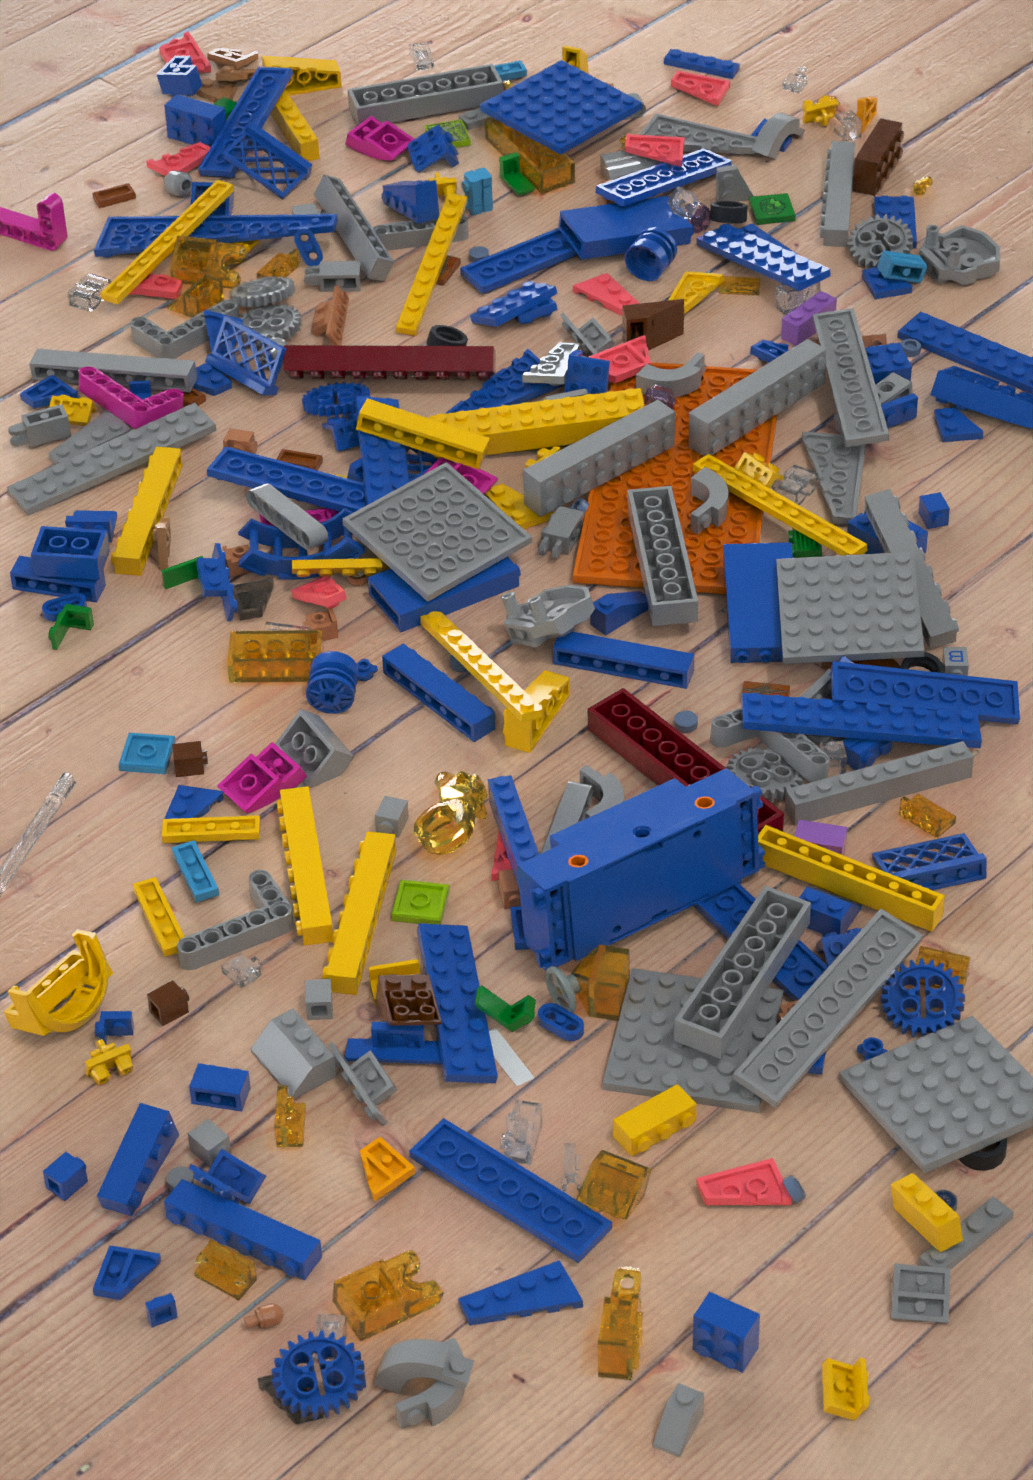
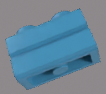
[461,167,493,215]
[877,251,927,283]

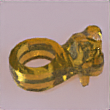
[413,771,488,855]

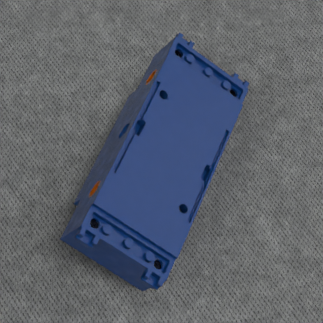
[517,768,765,971]

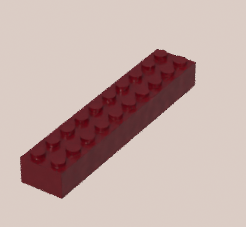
[283,345,496,380]
[587,688,784,834]

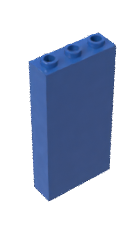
[558,196,694,259]
[723,542,793,663]
[368,557,521,632]

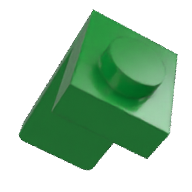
[499,152,535,196]
[161,556,204,589]
[48,604,94,650]
[475,985,536,1032]

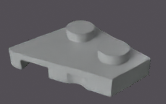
[716,165,753,202]

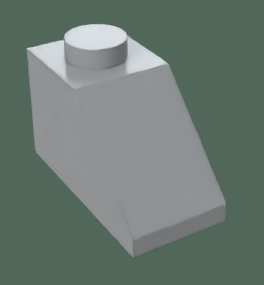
[653,1383,704,1457]

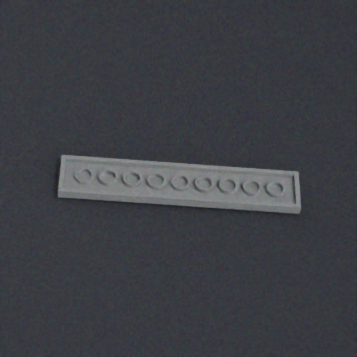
[813,308,889,447]
[7,403,217,516]
[733,909,923,1108]

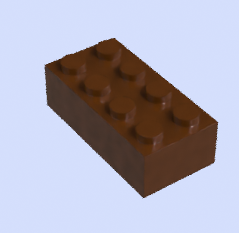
[853,118,904,196]

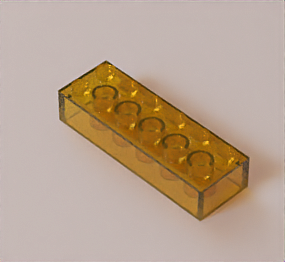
[485,117,575,194]

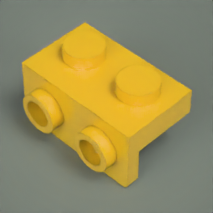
[822,1357,870,1421]

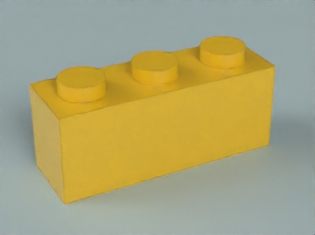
[613,1084,697,1157]
[890,1173,963,1253]

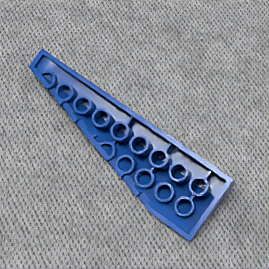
[930,366,1033,429]

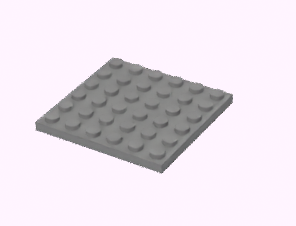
[343,462,532,602]
[776,552,924,664]
[603,968,784,1113]
[839,1016,1033,1173]

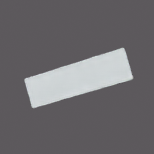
[489,1028,534,1086]

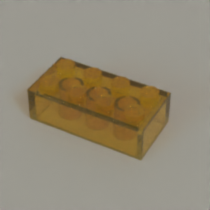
[227,630,324,683]

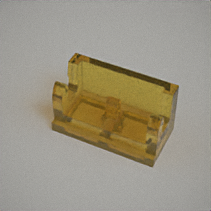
[915,946,970,989]
[194,1239,257,1301]

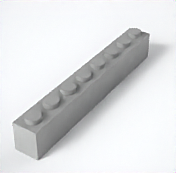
[820,141,855,247]
[314,174,395,281]
[29,349,198,392]
[864,489,959,650]
[785,741,974,826]

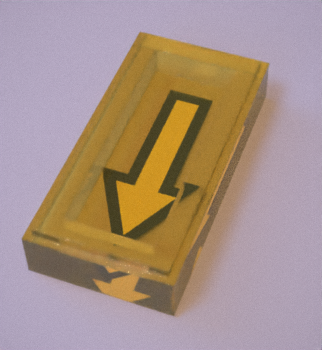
[719,276,761,296]

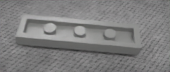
[918,1197,1014,1269]

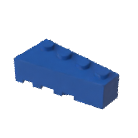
[381,180,439,223]

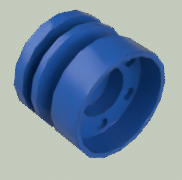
[625,227,677,281]
[306,651,359,714]

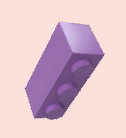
[781,291,837,346]

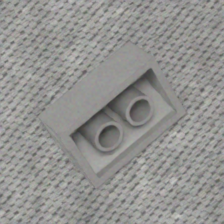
[275,709,354,788]
[251,1008,337,1100]

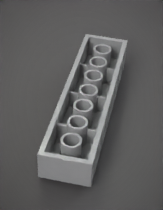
[348,64,503,126]
[689,339,827,456]
[523,400,675,517]
[627,486,698,626]
[674,886,811,1059]

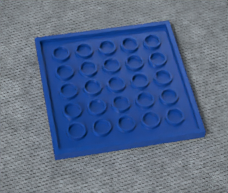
[480,60,642,155]

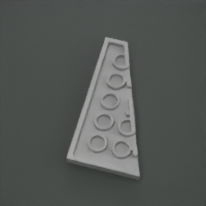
[640,114,757,154]
[802,432,866,525]

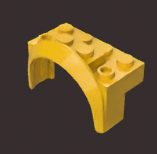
[4,930,114,1036]

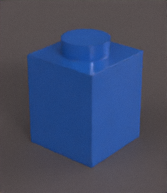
[918,492,950,529]
[43,1152,88,1201]

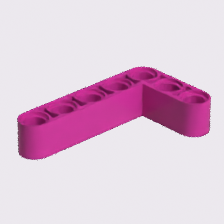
[0,192,68,251]
[79,366,184,429]

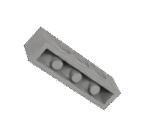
[835,373,912,434]

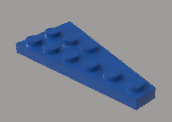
[445,349,563,414]

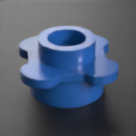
[357,659,378,681]
[857,1037,887,1061]

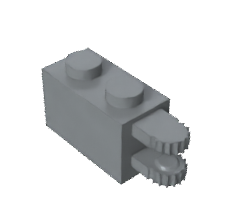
[304,261,362,292]
[8,404,71,447]
[539,506,584,559]

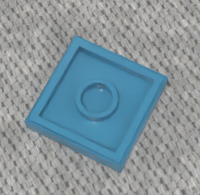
[119,733,176,774]

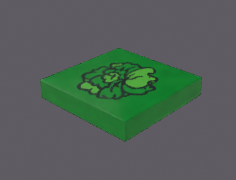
[749,193,796,225]

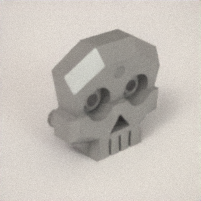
[919,225,1000,285]
[501,585,595,647]

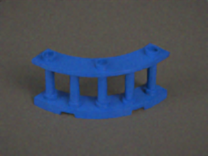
[238,508,365,580]

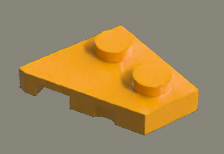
[854,96,877,133]
[359,1137,415,1201]

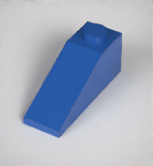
[590,591,649,636]

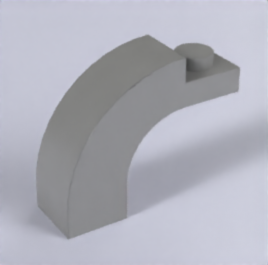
[752,113,805,160]
[636,352,706,398]
[691,467,728,534]
[580,765,624,819]
[395,1338,465,1429]
[373,1339,474,1394]

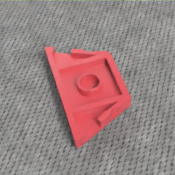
[159,31,211,72]
[589,335,651,383]

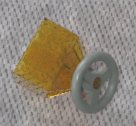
[545,945,630,1021]

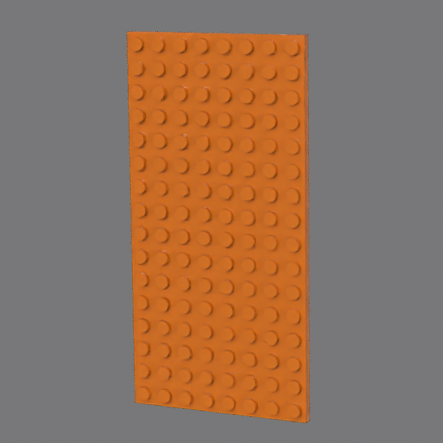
[573,362,778,594]

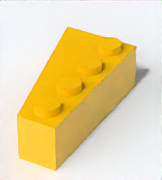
[262,55,342,96]
[502,670,570,753]

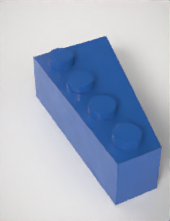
[97,1103,179,1217]

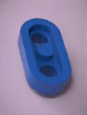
[294,228,323,266]
[42,593,87,621]
[538,1003,584,1041]

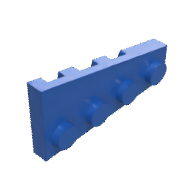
[458,1260,583,1326]

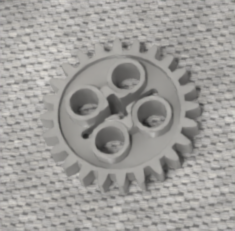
[848,214,913,269]
[229,276,295,307]
[239,302,302,346]
[727,746,804,803]

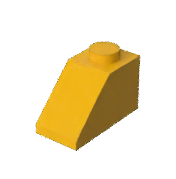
[562,46,588,73]

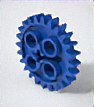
[302,382,371,417]
[881,958,965,1038]
[272,1330,365,1420]

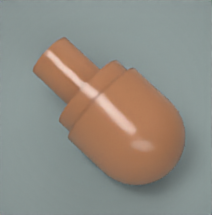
[244,1303,283,1329]

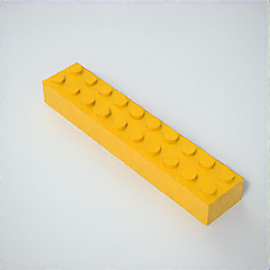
[429,388,644,459]

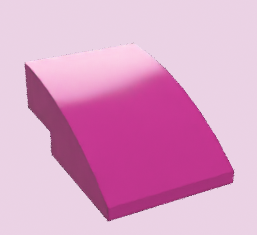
[345,116,414,160]
[425,457,498,495]
[217,742,307,814]

